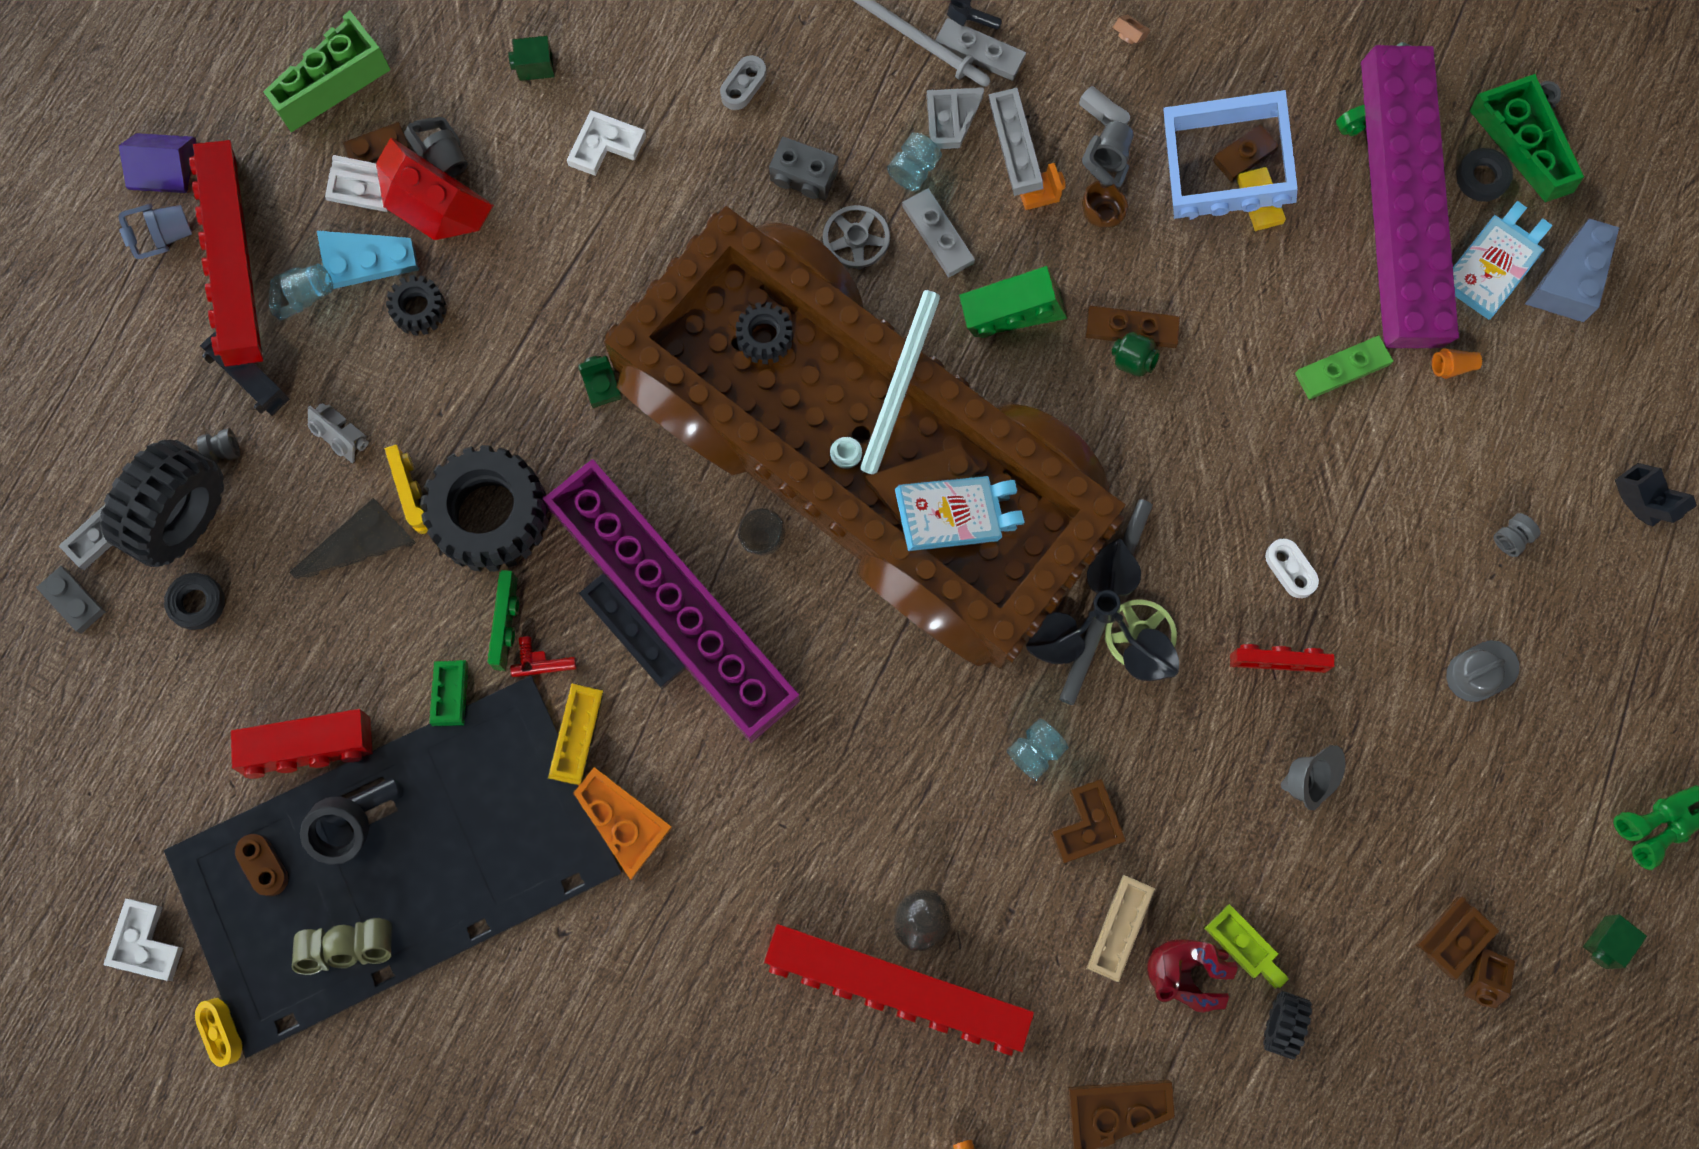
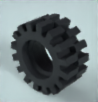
[386,275,447,336]
[736,302,793,364]
[1263,991,1312,1060]

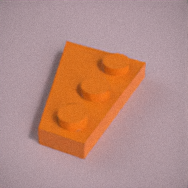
[574,767,672,880]

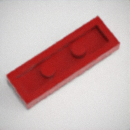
[1230,644,1334,673]

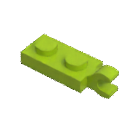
[1204,904,1289,989]

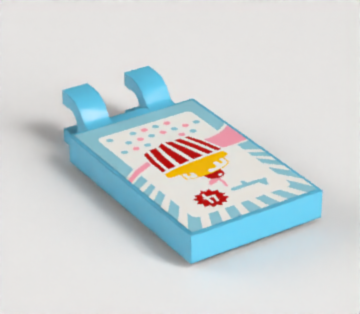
[1453,201,1552,320]
[895,476,1025,551]

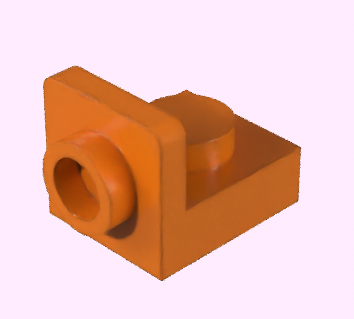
[1020,163,1065,211]

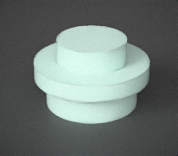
[830,437,862,469]

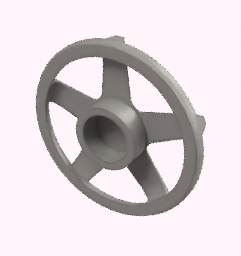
[823,205,890,270]

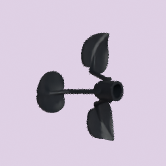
[1026,539,1179,681]

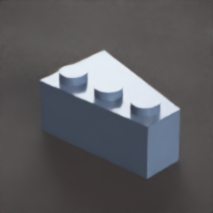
[1525,218,1619,322]

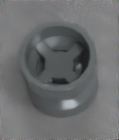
[197,428,240,463]
[1493,513,1541,557]

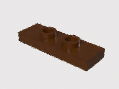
[1085,306,1180,348]

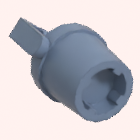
[118,203,192,259]

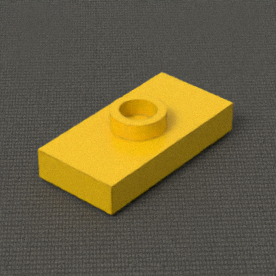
[1236,167,1286,231]

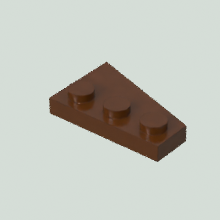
[865,446,980,527]
[1068,1080,1175,1149]

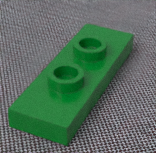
[487,570,519,671]

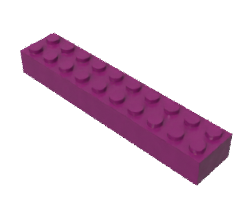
[1361,45,1459,348]
[543,459,800,743]

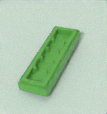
[1295,335,1393,400]

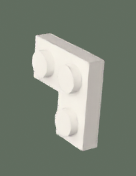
[567,110,646,176]
[103,899,183,981]

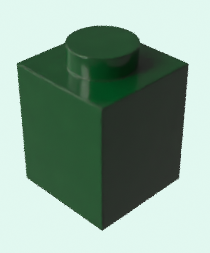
[508,36,555,81]
[1583,914,1647,969]

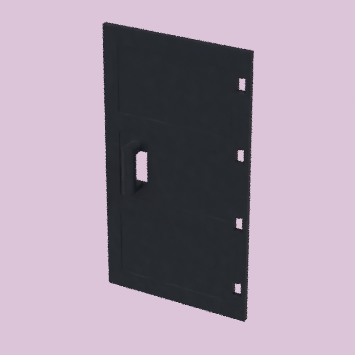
[164,675,622,1058]

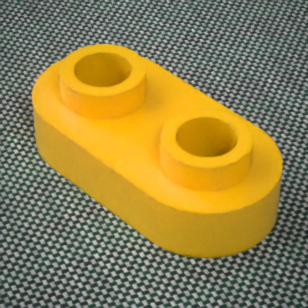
[195,998,242,1067]

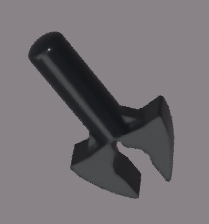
[947,0,1002,30]

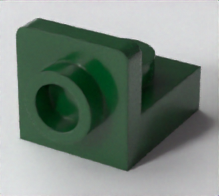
[578,356,622,408]

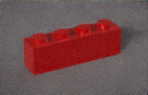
[231,709,373,779]

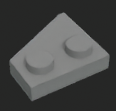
[926,88,984,150]

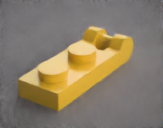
[384,444,428,534]

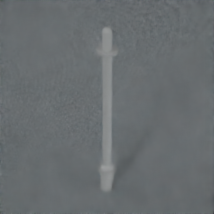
[852,0,990,87]

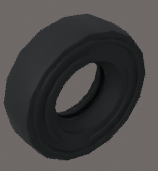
[1456,148,1513,202]
[164,573,225,630]

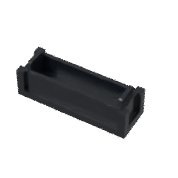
[200,331,290,416]

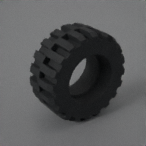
[100,439,224,567]
[421,445,549,572]

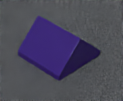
[118,133,196,193]

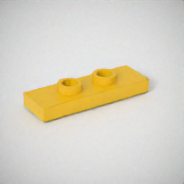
[548,683,603,785]

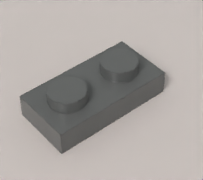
[36,566,106,634]

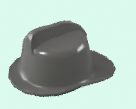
[1446,640,1519,702]
[1281,745,1346,810]

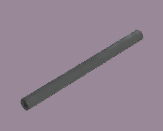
[1059,499,1153,705]

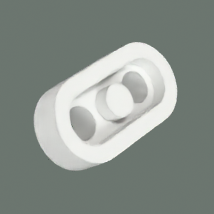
[1265,539,1319,598]

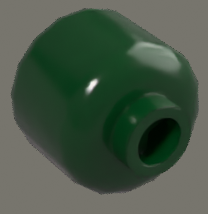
[1111,332,1160,377]

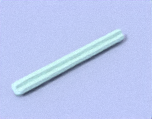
[861,290,940,474]

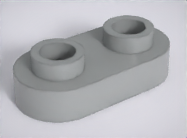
[720,55,766,110]

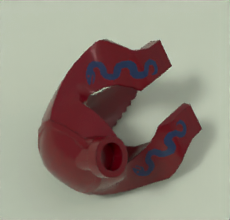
[1147,939,1238,1013]

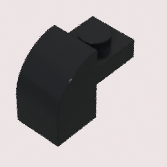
[1615,463,1697,527]

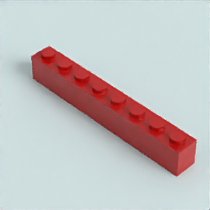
[189,140,263,367]
[764,924,1034,1056]

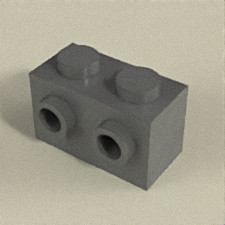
[769,137,838,200]

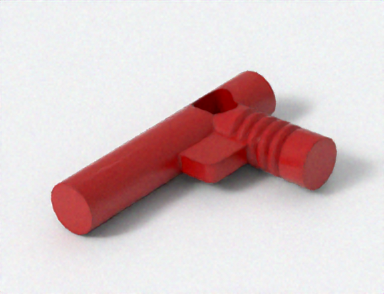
[510,636,577,677]

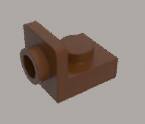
[1464,948,1515,1008]

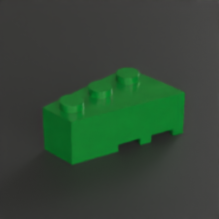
[959,266,1068,338]

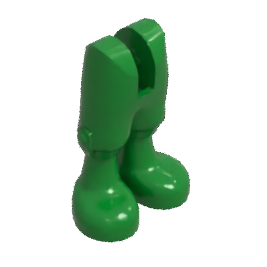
[1613,785,1699,870]

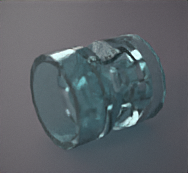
[887,133,942,191]
[1006,718,1069,780]

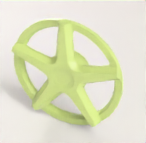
[1105,599,1177,665]

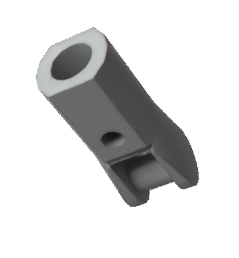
[1079,86,1130,126]

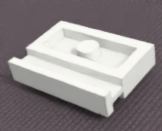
[325,155,388,212]

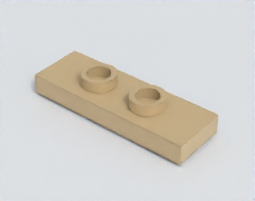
[1086,875,1155,982]

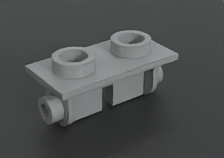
[308,403,369,463]

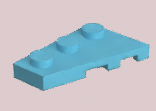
[317,231,419,290]

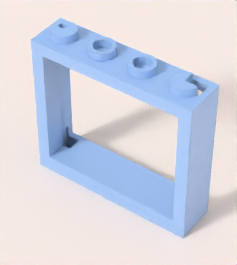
[1163,90,1298,220]

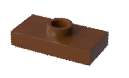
[1212,124,1279,182]

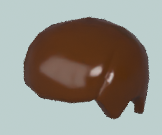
[1082,181,1129,228]

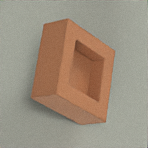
[1113,14,1151,44]

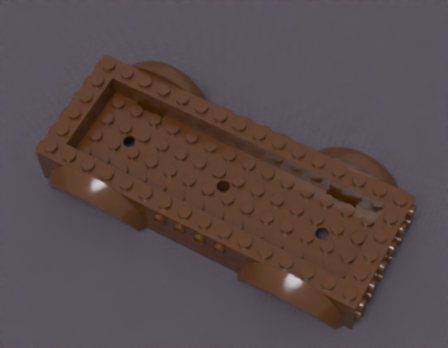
[604,206,1126,669]

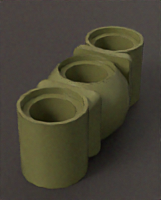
[291,918,392,975]

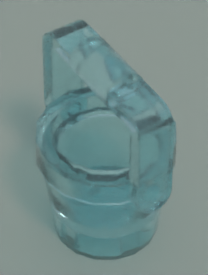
[269,264,333,320]

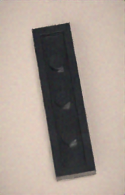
[579,573,686,689]

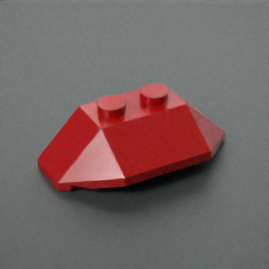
[376,138,494,240]

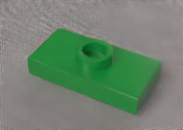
[429,660,468,726]

